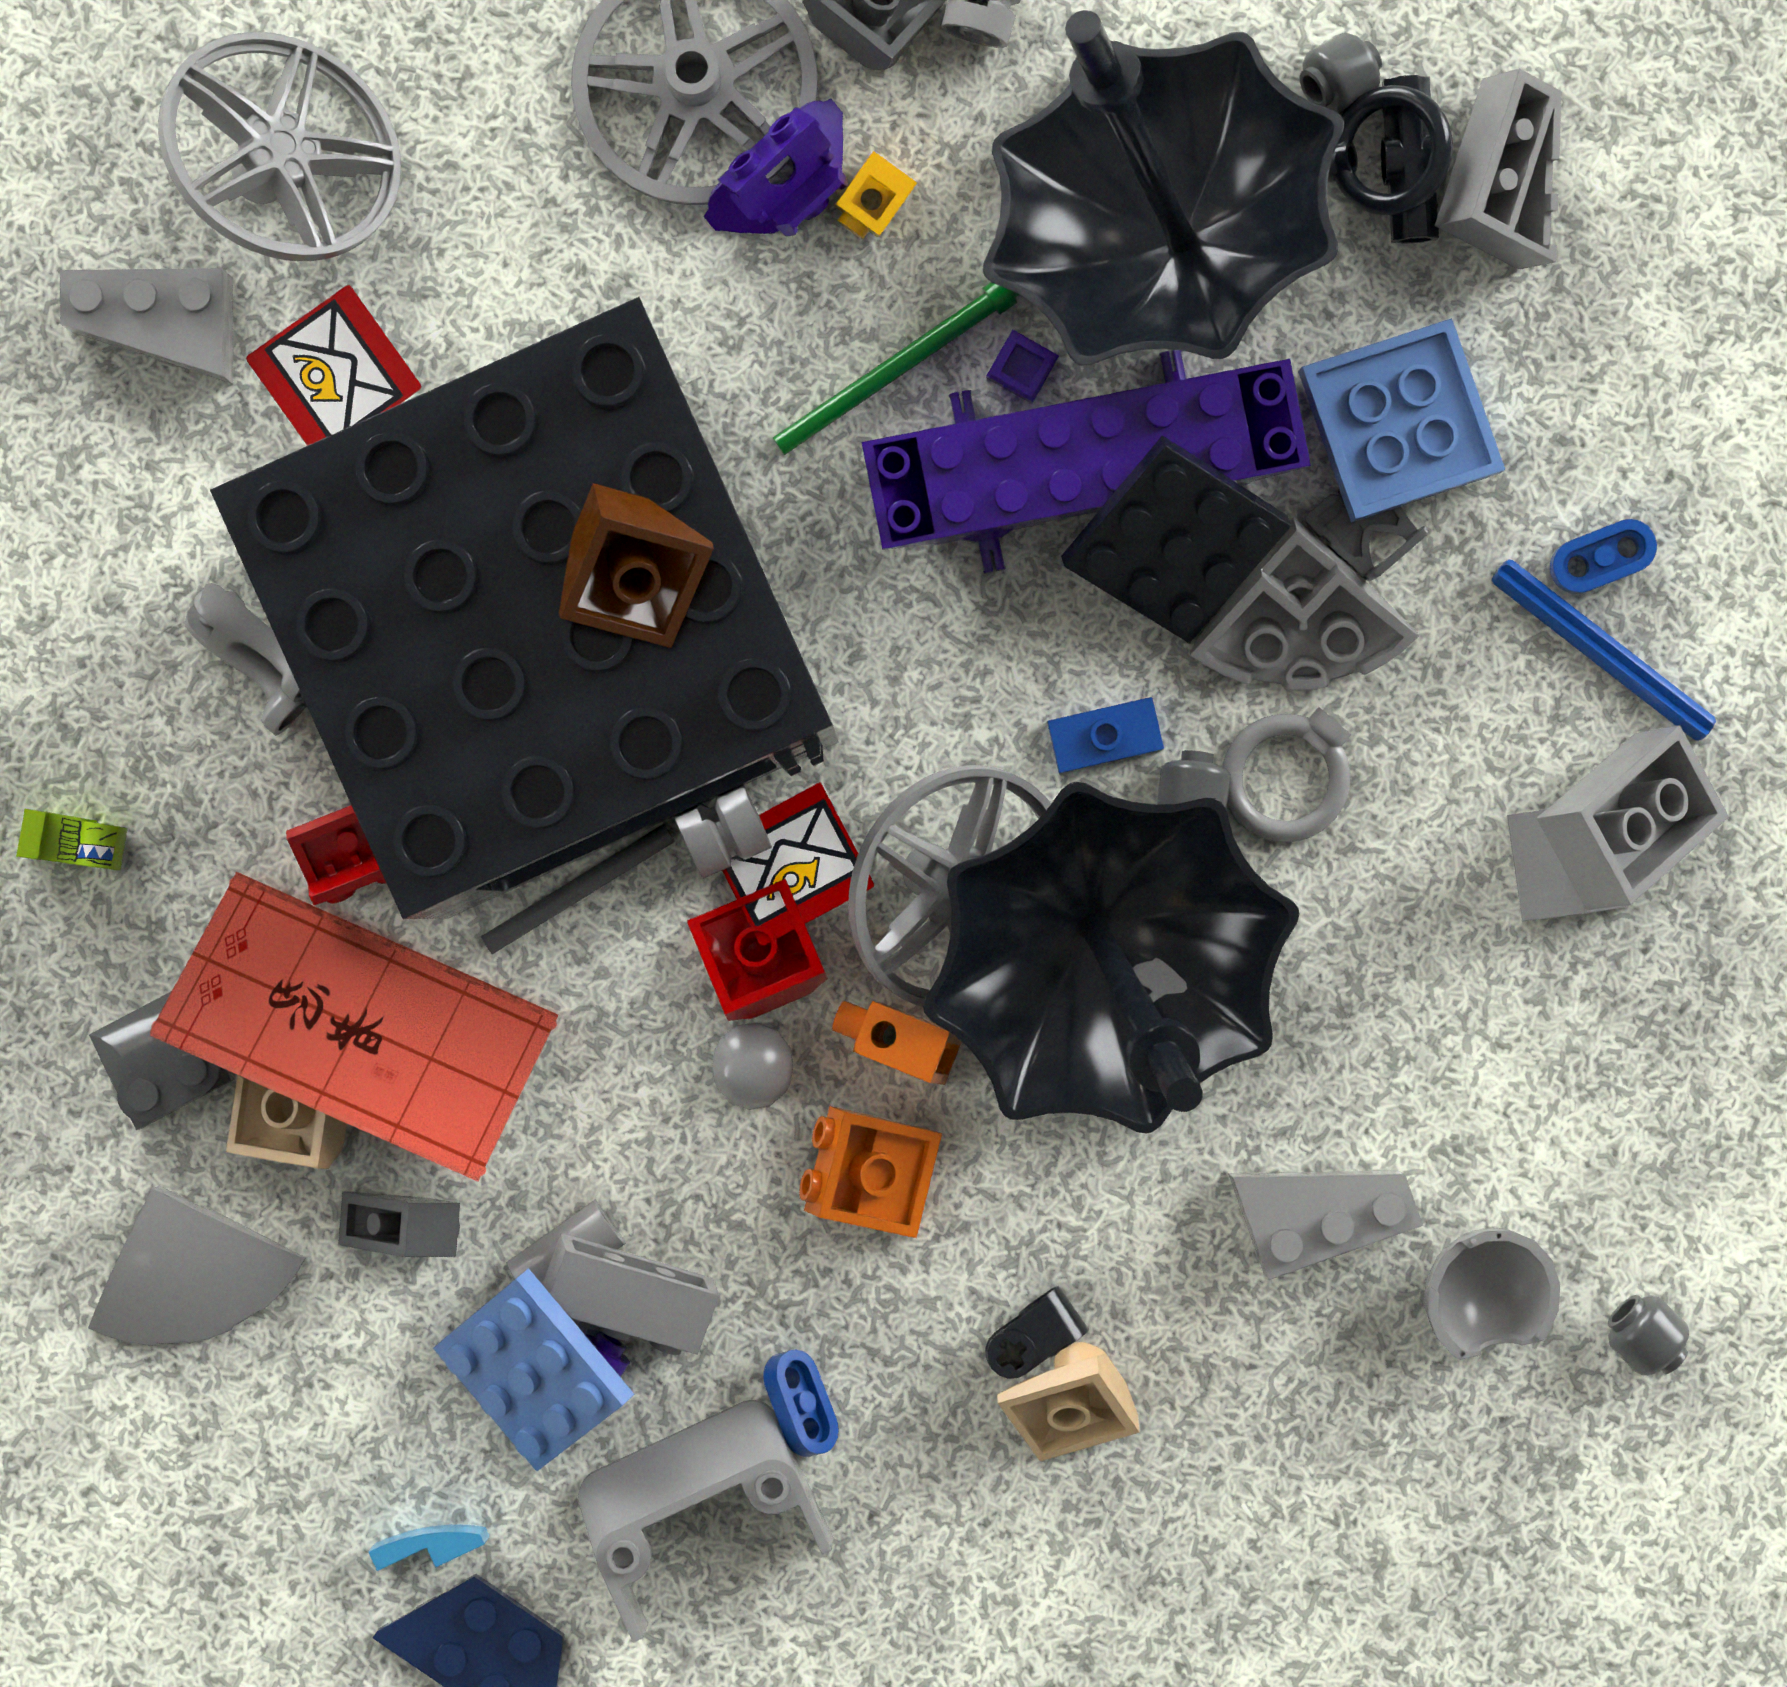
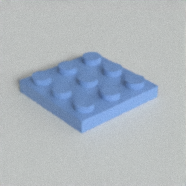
[1298,318,1505,523]
[433,1268,635,1471]

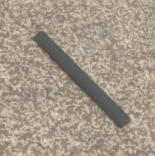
[481,824,675,954]

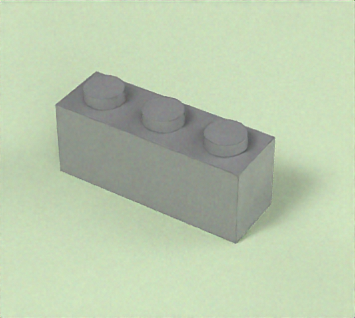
[542,1233,719,1355]

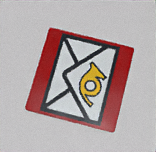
[246,285,422,446]
[722,782,874,946]

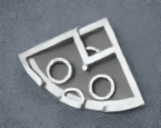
[1190,517,1419,690]
[88,1185,306,1346]

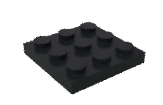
[1061,435,1291,644]

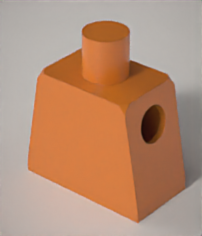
[832,1001,962,1085]

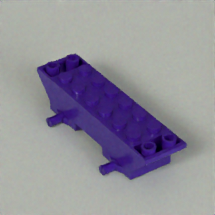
[861,350,1311,574]

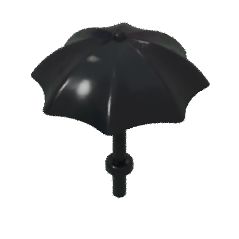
[983,10,1344,366]
[923,782,1300,1134]

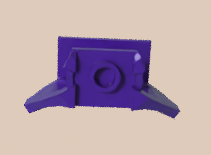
[703,98,848,237]

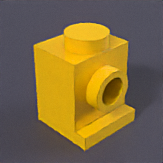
[834,151,917,239]

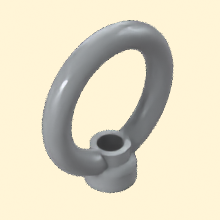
[1222,707,1351,842]

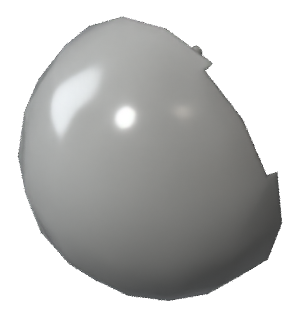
[1424,1228,1560,1360]

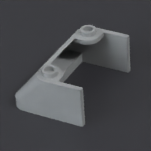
[578,1400,833,1643]

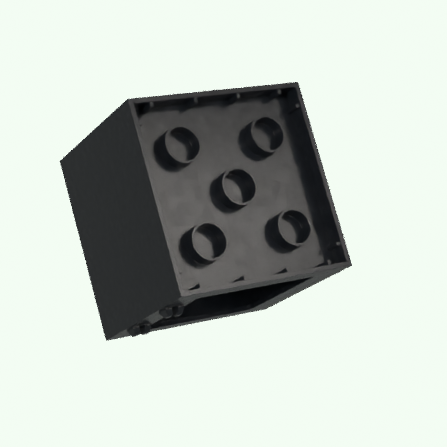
[210,297,839,919]

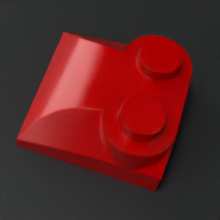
[687,879,828,1021]

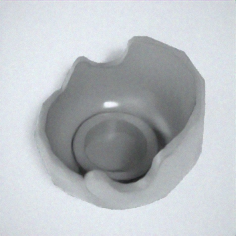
[712,1022,793,1110]

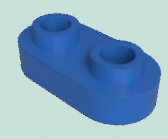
[1550,519,1657,594]
[763,1349,839,1457]

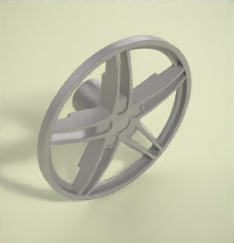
[571,0,818,206]
[158,32,401,261]
[848,765,1051,1007]

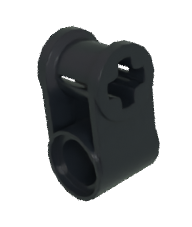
[985,1286,1089,1379]

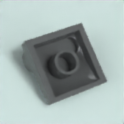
[802,0,947,70]
[89,990,235,1130]

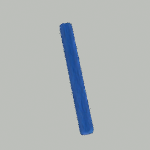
[1492,559,1716,741]

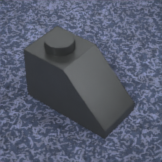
[338,1191,460,1257]

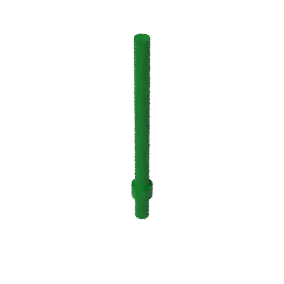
[772,282,1019,455]

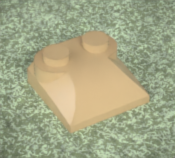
[226,1075,347,1169]
[997,1342,1140,1461]

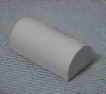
[506,1199,626,1284]

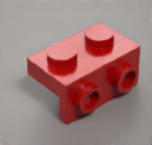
[286,805,386,905]

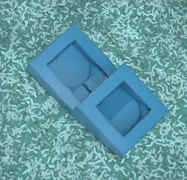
[368,1524,490,1571]

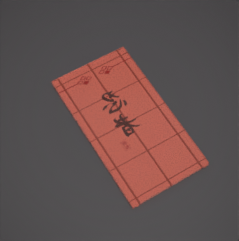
[150,872,559,1182]

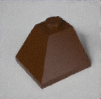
[559,483,714,648]

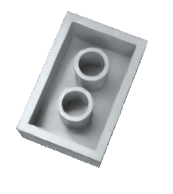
[1536,725,1729,910]

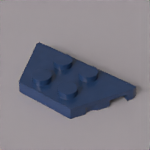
[373,1574,565,1687]

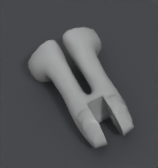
[185,583,307,736]

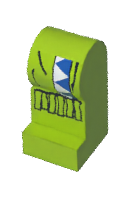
[16,809,128,871]

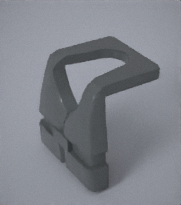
[1305,489,1429,582]

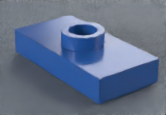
[1047,697,1164,774]

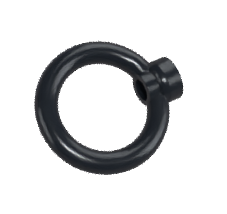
[1327,85,1453,215]

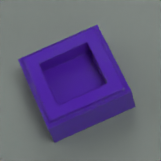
[986,329,1059,404]

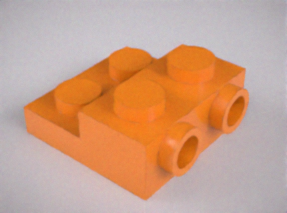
[799,1106,942,1238]

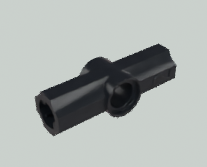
[1380,75,1440,244]

